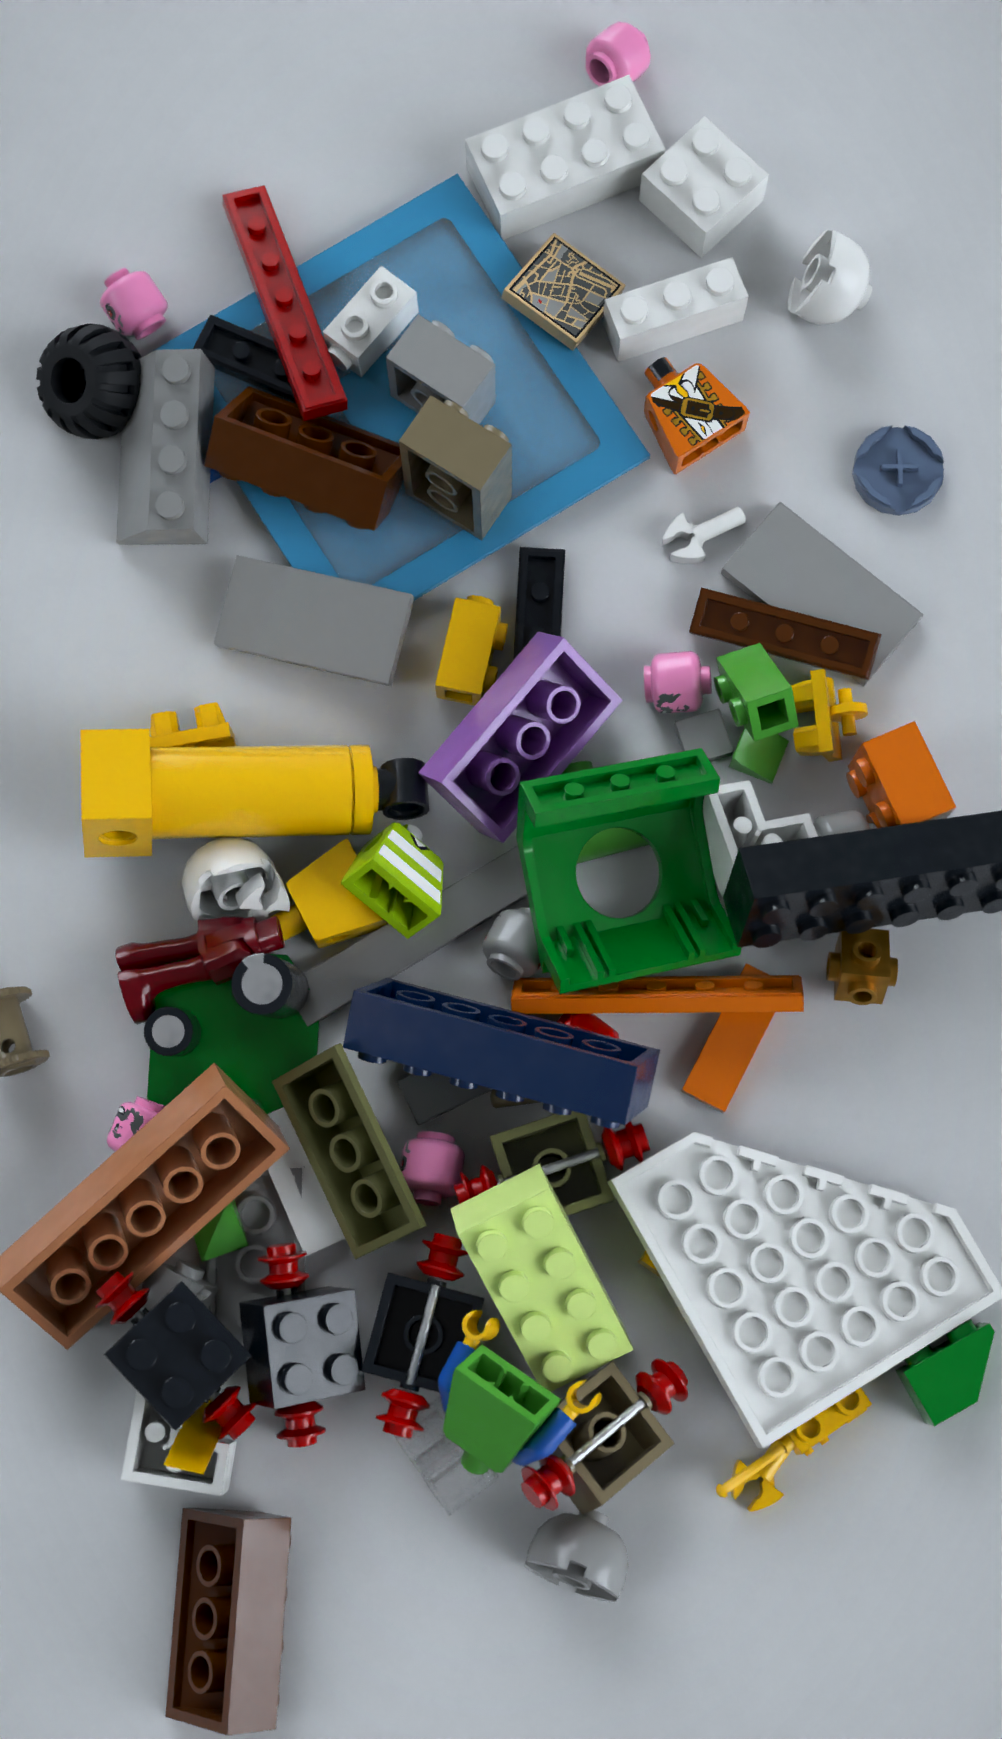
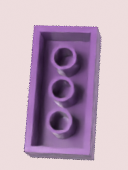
[418,632,623,843]

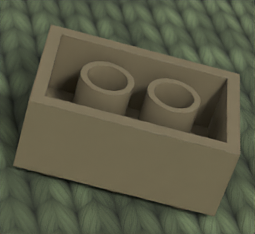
[399,395,512,540]

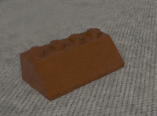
[204,386,404,531]
[165,1508,292,1736]

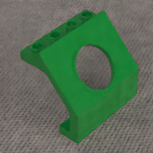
[516,748,742,994]

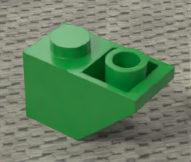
[895,1319,995,1426]

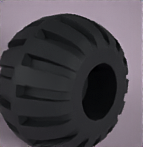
[36,324,142,440]

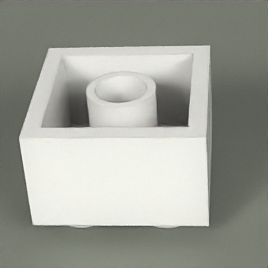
[639,116,769,258]

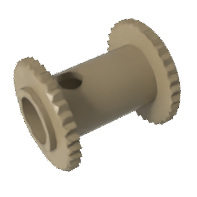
[0,986,50,1077]

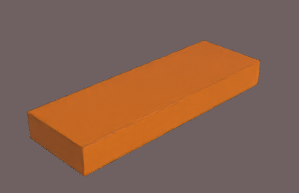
[681,963,775,1113]

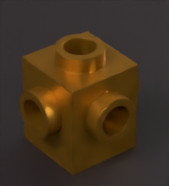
[826,929,898,1005]

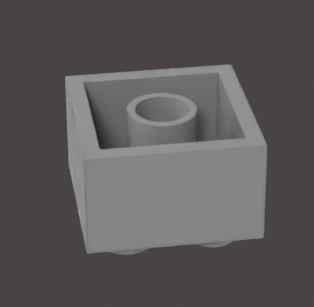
[386,314,496,424]

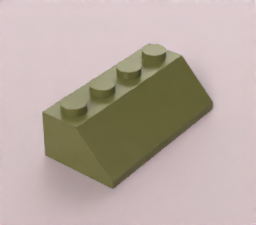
[272,1043,427,1260]

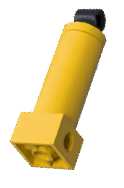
[80,729,429,858]

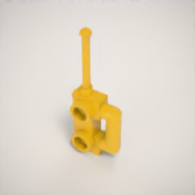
[716,1387,872,1498]

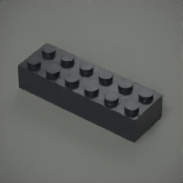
[723,810,1002,948]

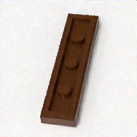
[689,587,882,681]

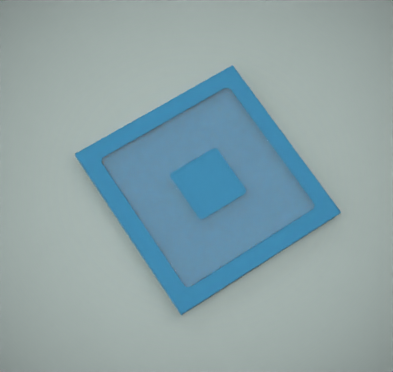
[153,173,650,601]

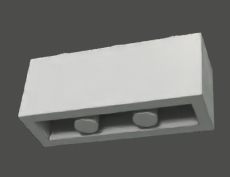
[603,257,749,362]

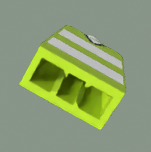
[341,822,444,939]

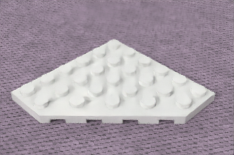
[607,1132,1002,1449]

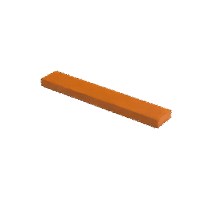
[511,975,804,1014]

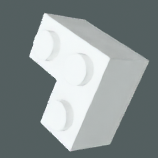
[703,780,818,897]
[121,1391,237,1496]

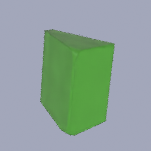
[729,727,789,784]

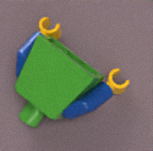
[438,1310,601,1475]

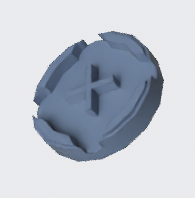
[852,425,944,516]

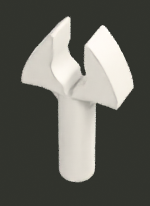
[662,507,746,564]
[235,872,290,922]

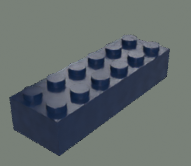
[343,978,660,1128]

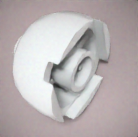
[788,229,872,325]
[181,837,278,923]

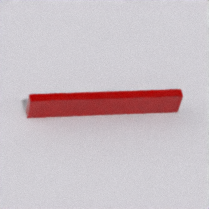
[222,185,348,421]

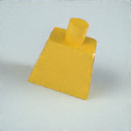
[270,838,387,948]

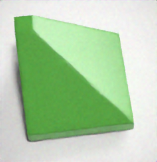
[194,1200,249,1262]

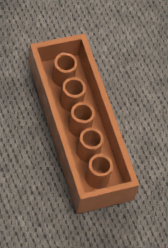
[0,1063,290,1350]

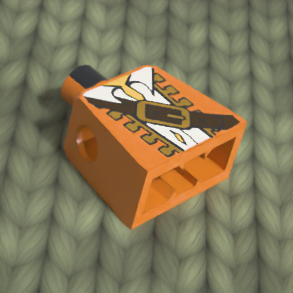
[644,357,750,475]

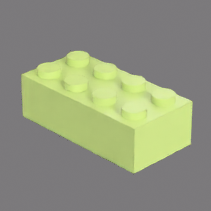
[450,1164,634,1392]

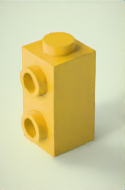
[435,595,508,706]

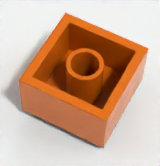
[846,721,956,828]

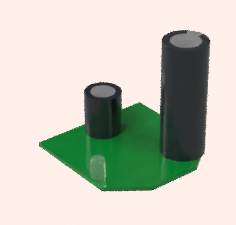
[144,953,319,1114]

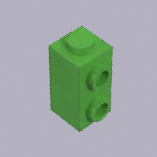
[714,643,799,742]

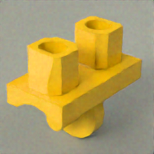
[791,669,868,762]
[150,702,236,747]

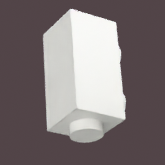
[323,265,418,377]

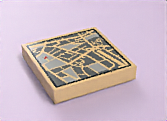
[501,233,626,351]

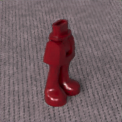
[115,916,285,1025]

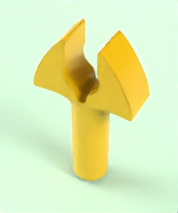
[731,1436,790,1512]

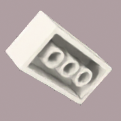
[465,75,666,240]

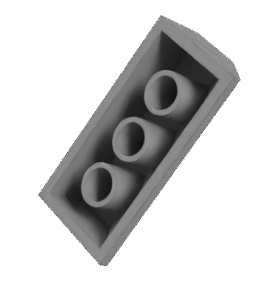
[116,349,215,545]

